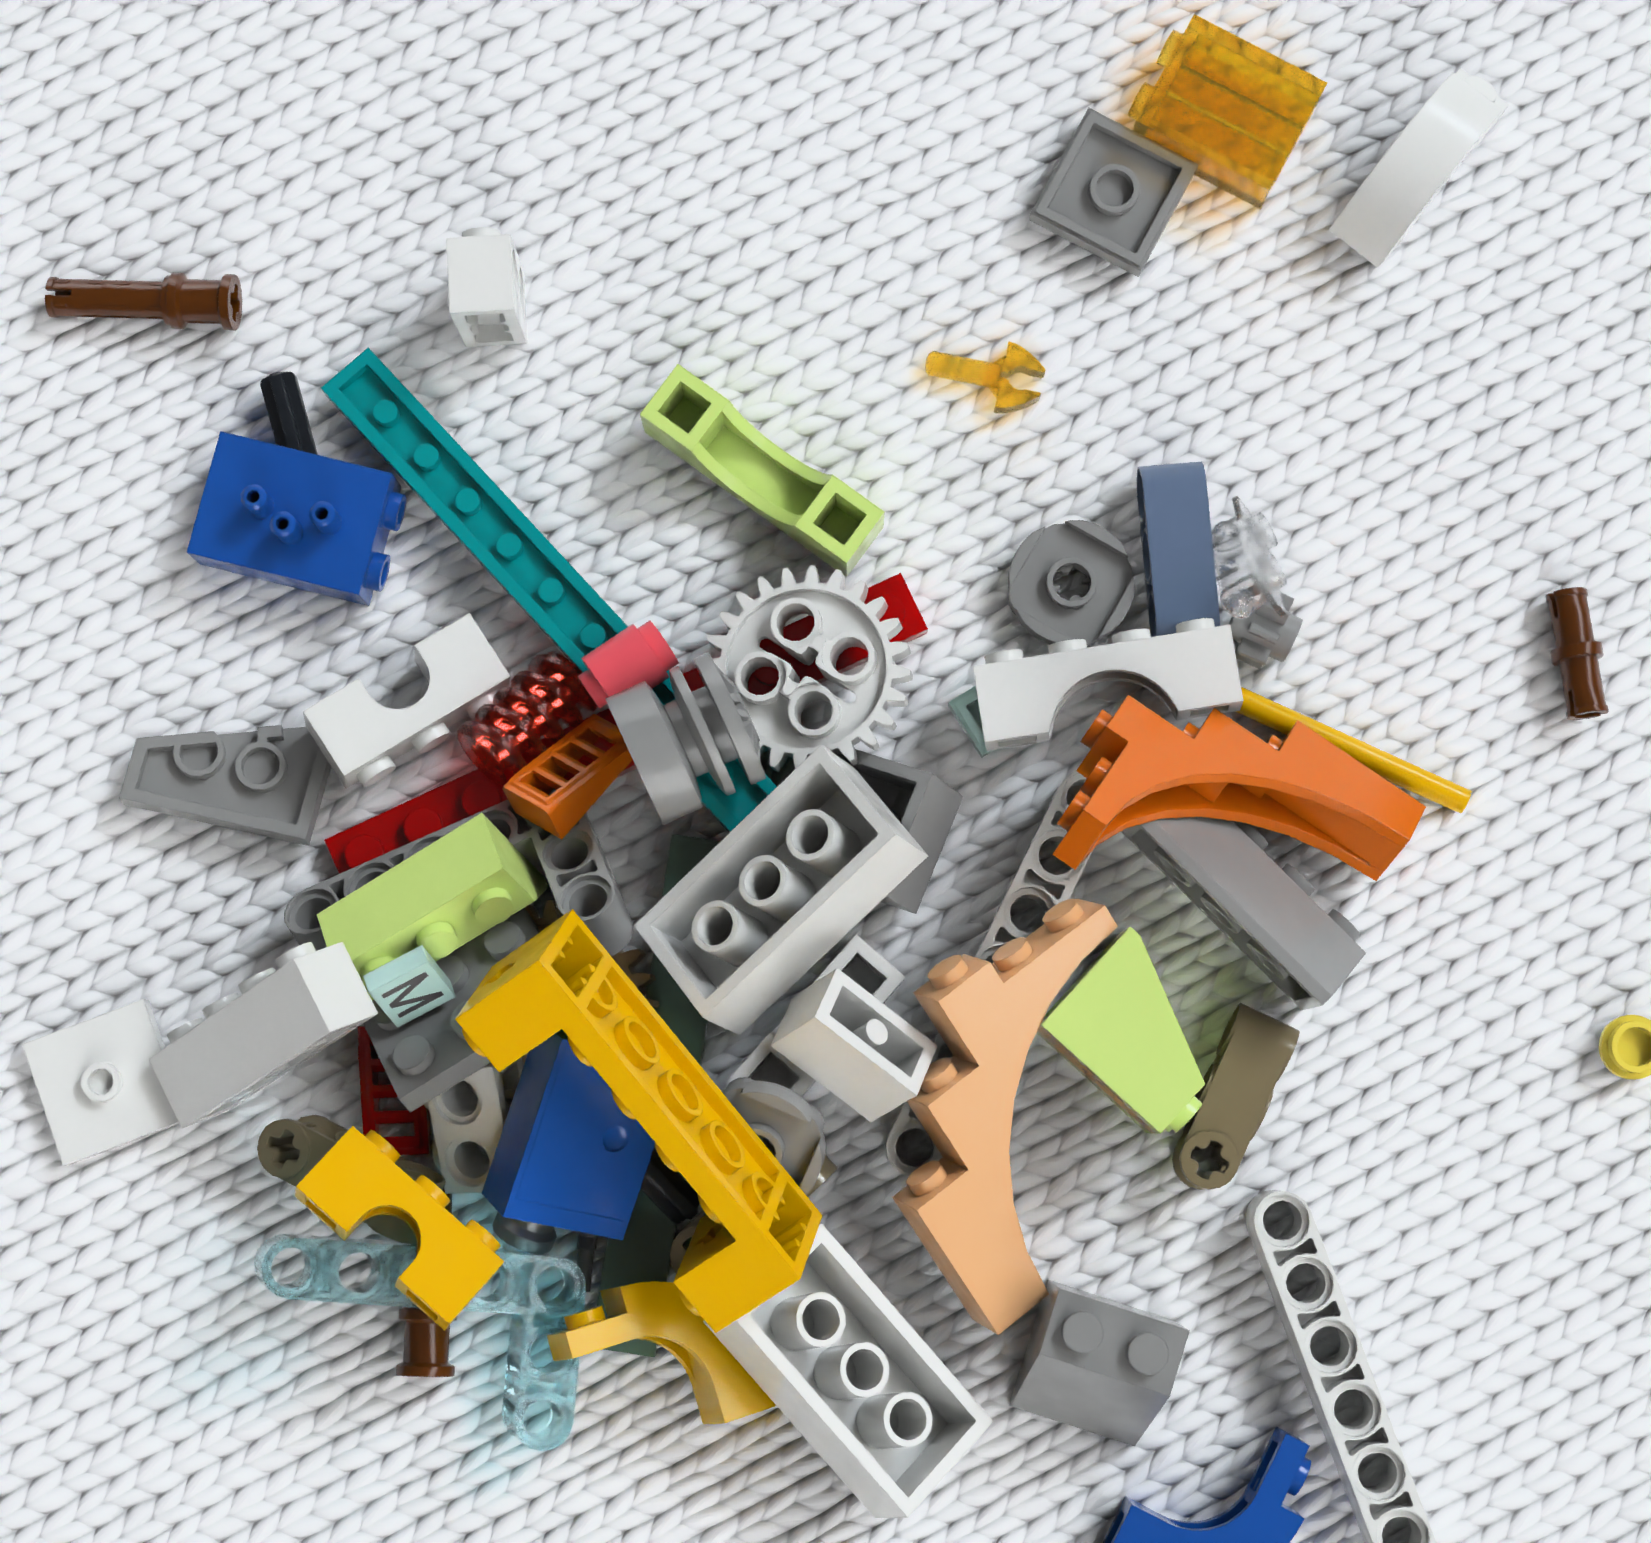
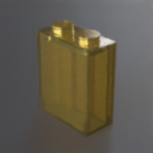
[1127,14,1327,209]

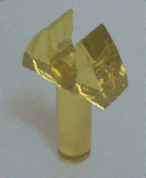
[925,341,1046,414]

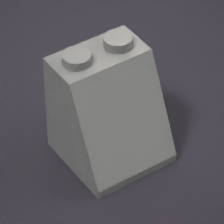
[1009,1280,1190,1446]

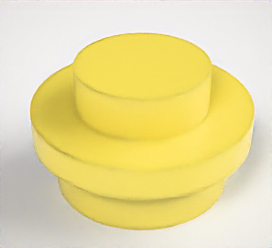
[1599,1015,1651,1080]

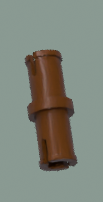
[1545,587,1609,720]

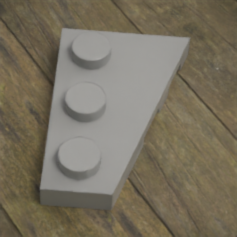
[119,725,331,846]

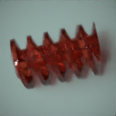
[457,651,598,785]

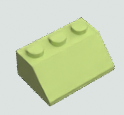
[317,813,549,1001]

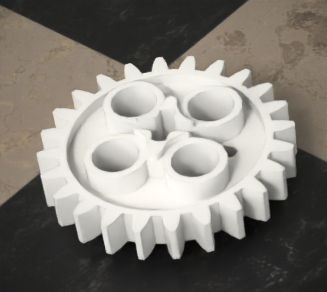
[707,565,913,772]

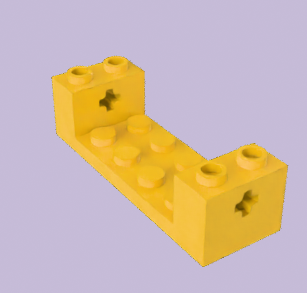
[455,909,823,1333]

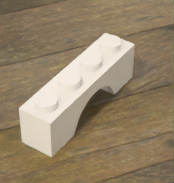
[973,618,1244,751]

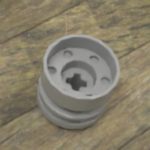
[606,652,766,825]

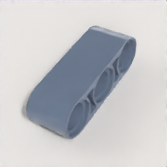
[1136,461,1220,637]

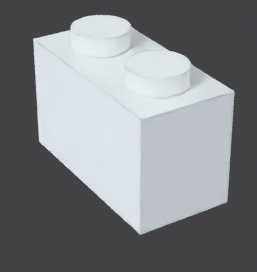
[770,968,937,1122]

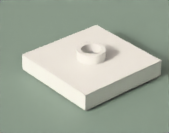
[22,999,180,1166]

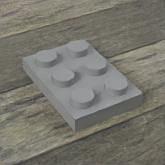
[363,908,540,1113]

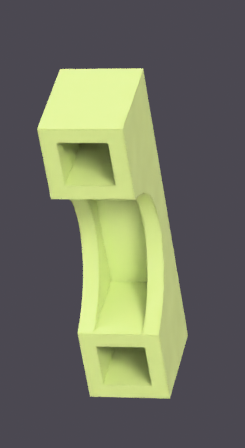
[640,364,885,577]

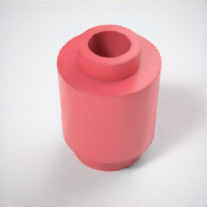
[578,620,679,709]

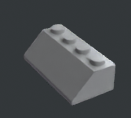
[1121,817,1366,1010]

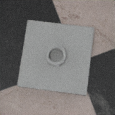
[1029,107,1199,277]

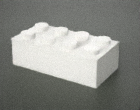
[634,745,928,1035]
[703,1223,994,1518]

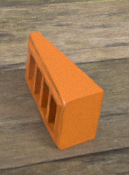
[502,714,633,840]

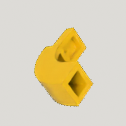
[547,1281,776,1424]

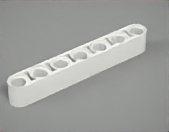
[885,771,1092,1176]
[1245,1189,1437,1543]

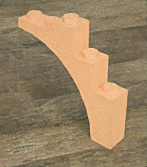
[892,899,1118,1335]

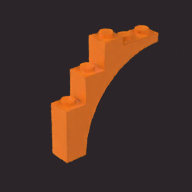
[1052,695,1426,881]

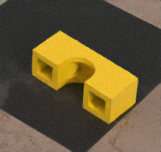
[295,1126,505,1331]

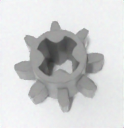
[1228,586,1303,669]

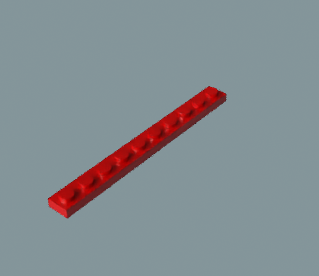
[324,573,928,874]

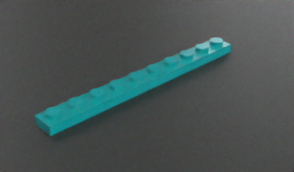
[321,347,777,833]

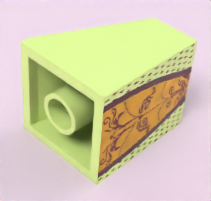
[1037,927,1205,1134]

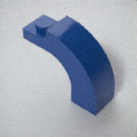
[1103,1427,1311,1543]

